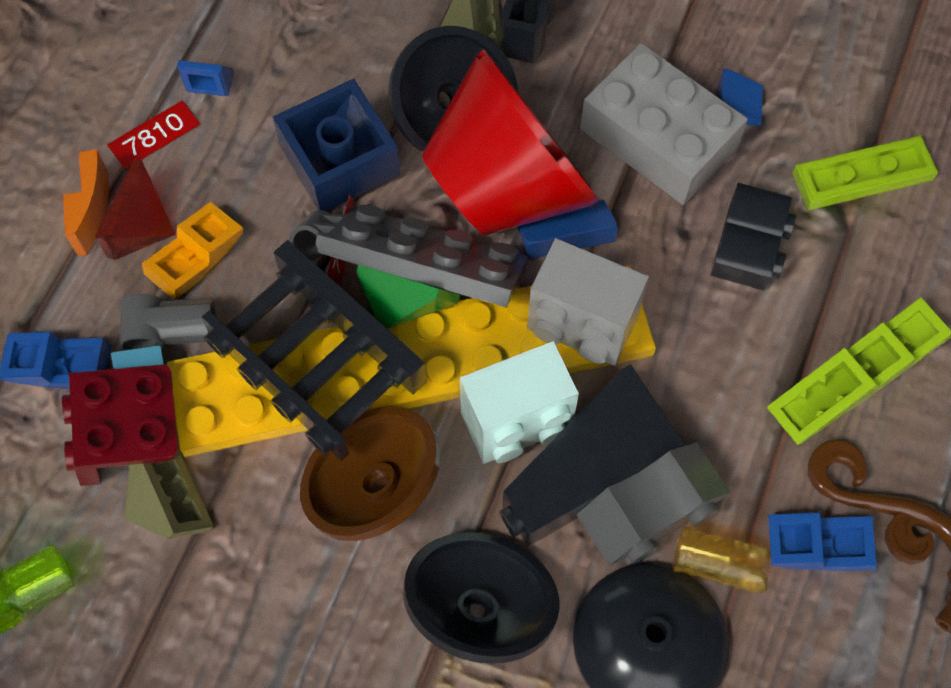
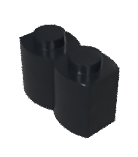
[501,0,556,63]
[710,182,797,291]

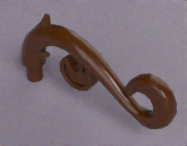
[808,440,951,633]

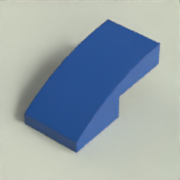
[0,332,112,389]
[768,513,877,571]

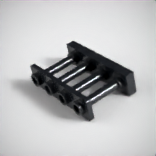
[201,240,427,461]

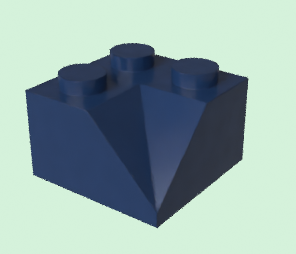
[273,78,400,211]

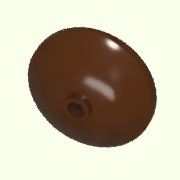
[300,406,440,541]

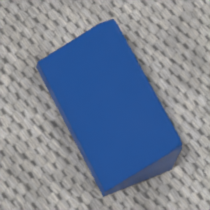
[518,199,618,259]

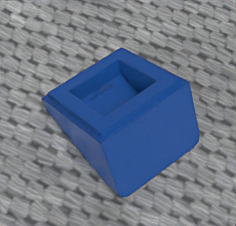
[177,60,234,96]
[717,69,763,126]

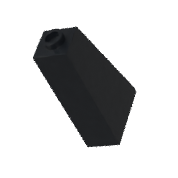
[499,364,685,547]

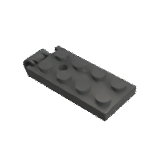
[289,203,529,308]

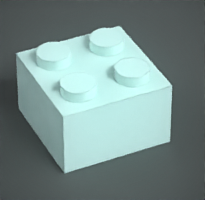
[459,341,579,464]

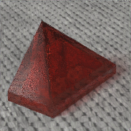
[95,159,176,260]

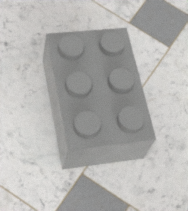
[580,43,748,206]

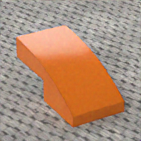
[63,149,109,256]

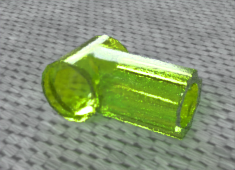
[0,545,75,634]

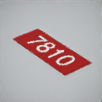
[107,101,201,169]

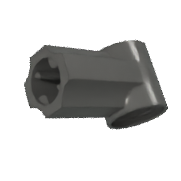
[120,294,217,351]

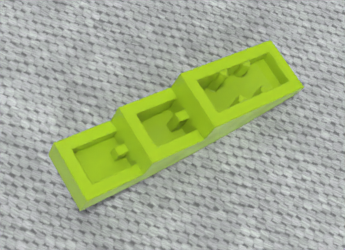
[767,297,951,446]

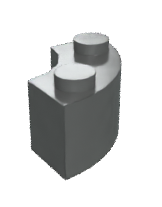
[577,443,730,566]

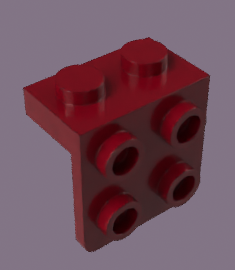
[62,365,178,486]

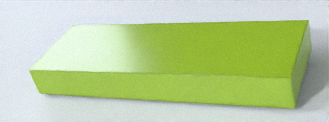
[792,135,938,210]

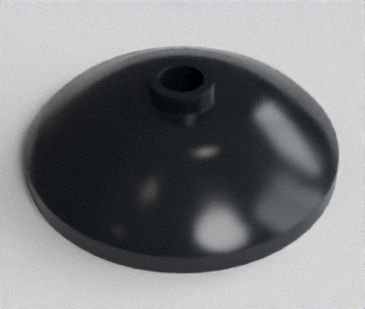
[388,26,518,153]
[403,532,560,664]
[573,563,729,688]

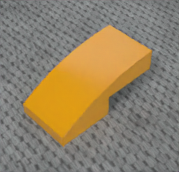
[142,202,243,300]

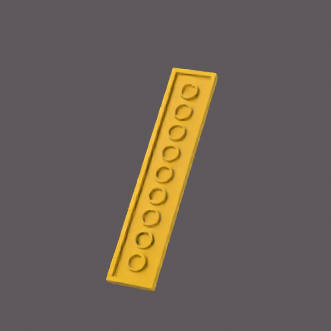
[167,265,656,457]

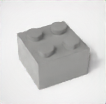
[527,238,649,366]

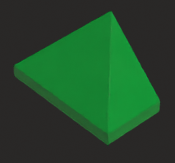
[356,265,461,329]

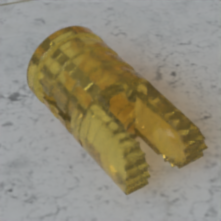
[672,526,770,594]

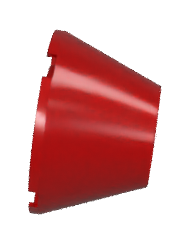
[422,50,600,236]

